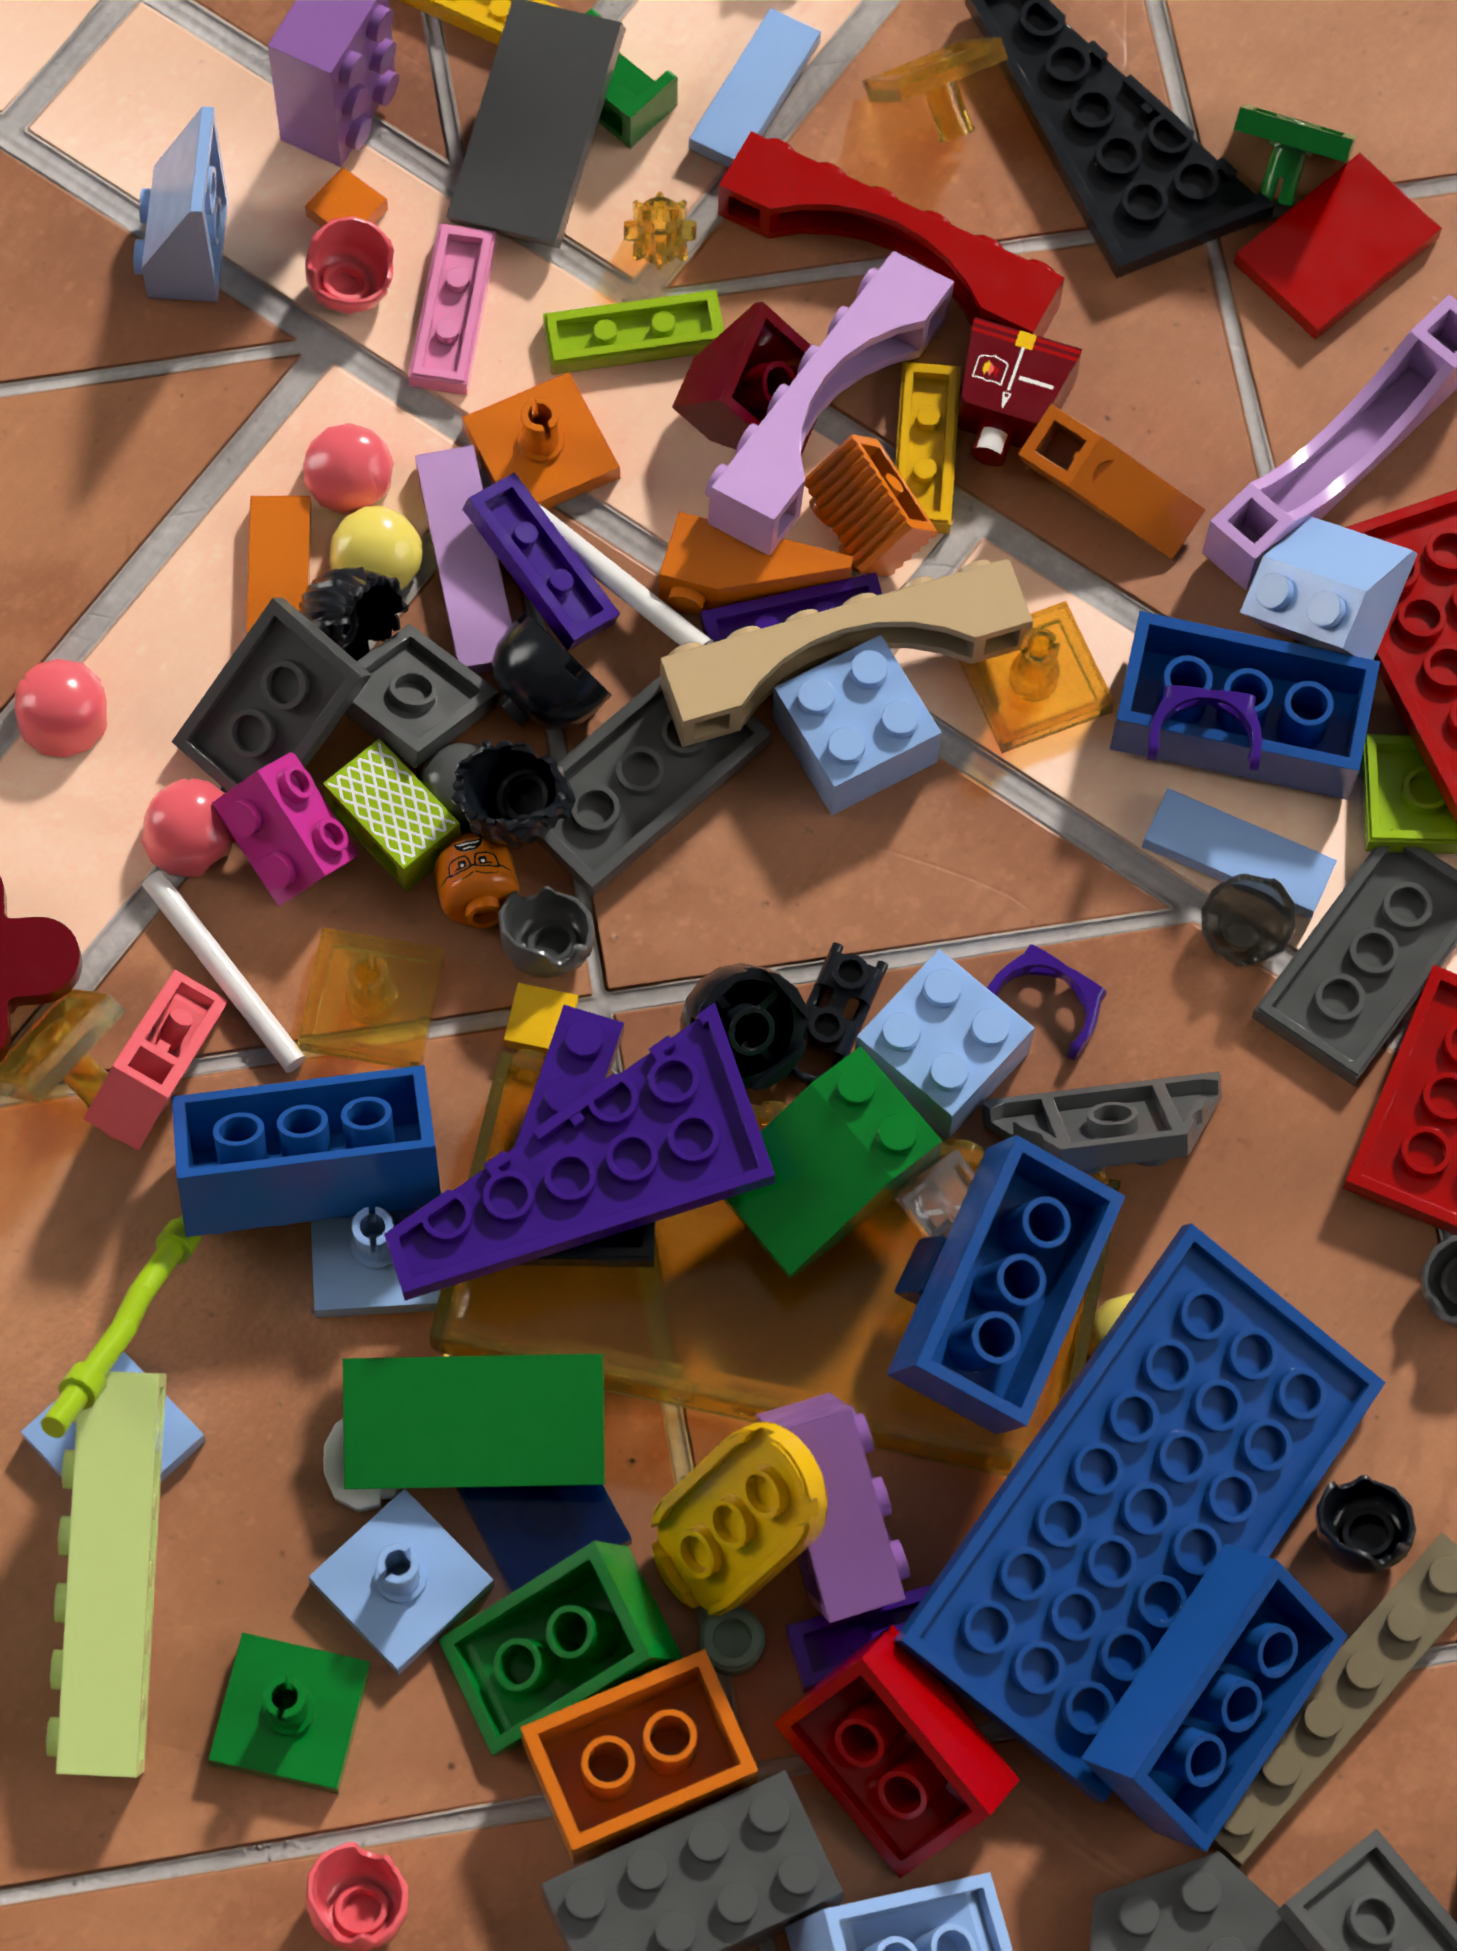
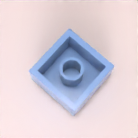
[772,635,942,816]
[855,949,1035,1141]

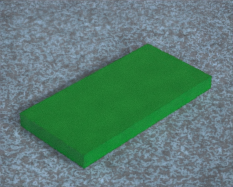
[343,1354,606,1489]

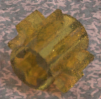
[624,192,696,269]

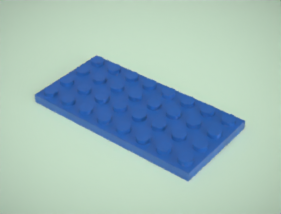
[894,1223,1386,1802]

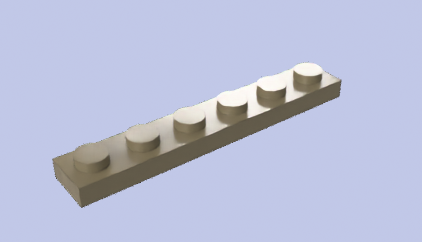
[1211,1532,1457,1869]

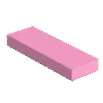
[408,223,497,395]

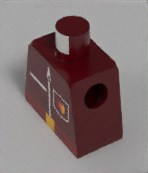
[958,317,1082,467]

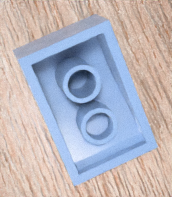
[133,106,229,302]
[785,1872,1013,1951]

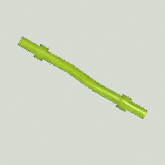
[41,1214,201,1438]

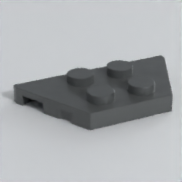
[982,1071,1222,1174]
[1089,1851,1309,1951]

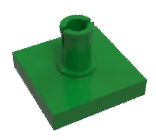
[1233,104,1357,206]
[208,1632,371,1794]

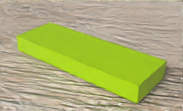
[543,289,724,375]

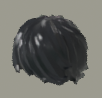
[298,567,409,661]
[451,740,576,848]

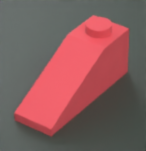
[83,970,229,1151]

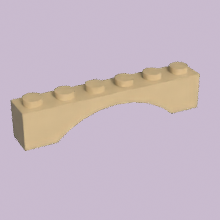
[660,558,1033,747]

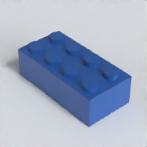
[1110,611,1380,800]
[171,1065,441,1237]
[886,1135,1126,1435]
[1081,1544,1348,1852]

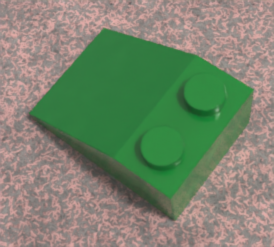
[723,1046,943,1279]
[438,1541,683,1756]

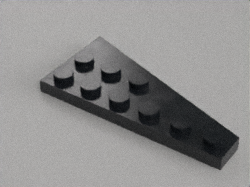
[965,0,1275,279]

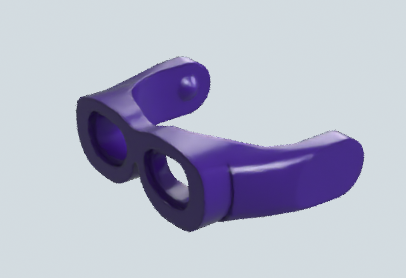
[1147,685,1262,772]
[987,944,1107,1061]

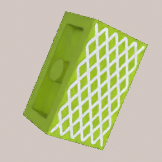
[323,738,461,892]

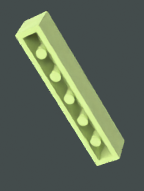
[46,1371,167,1778]

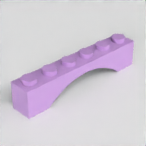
[705,251,954,556]
[1202,294,1457,591]

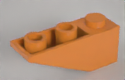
[1018,404,1206,560]

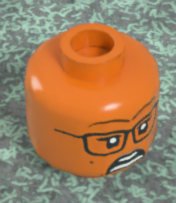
[434,833,520,928]

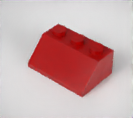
[773,1625,1020,1878]

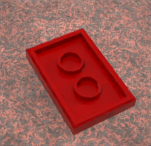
[1234,153,1442,340]

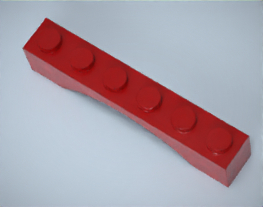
[718,131,1065,337]

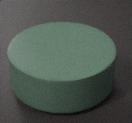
[699,1607,765,1676]

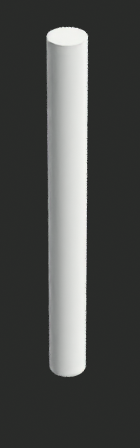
[539,504,713,646]
[142,871,306,1073]

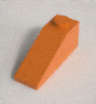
[659,511,854,614]

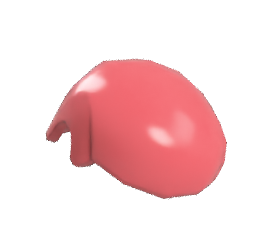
[305,216,394,314]
[303,423,394,515]
[15,659,107,757]
[141,778,235,877]
[306,1842,408,1951]

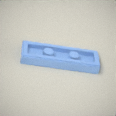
[689,8,821,168]
[1142,788,1337,919]

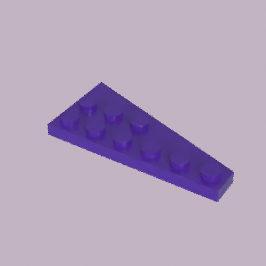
[384,1003,776,1301]

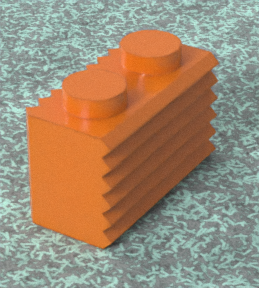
[804,434,937,577]

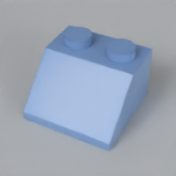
[1240,516,1418,660]

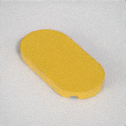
[651,1422,828,1616]

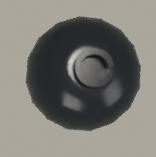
[492,611,612,730]
[680,963,809,1091]

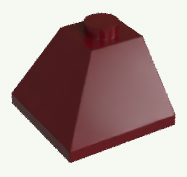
[672,301,817,456]

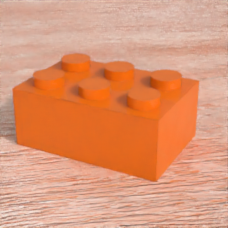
[520,1649,758,1865]

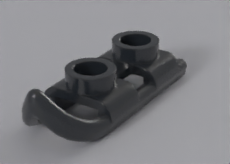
[788,942,889,1087]

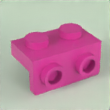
[212,752,358,907]

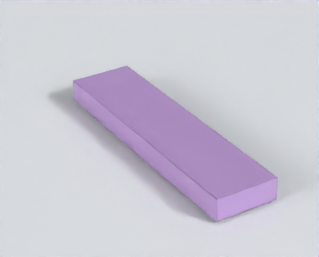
[415,445,512,674]

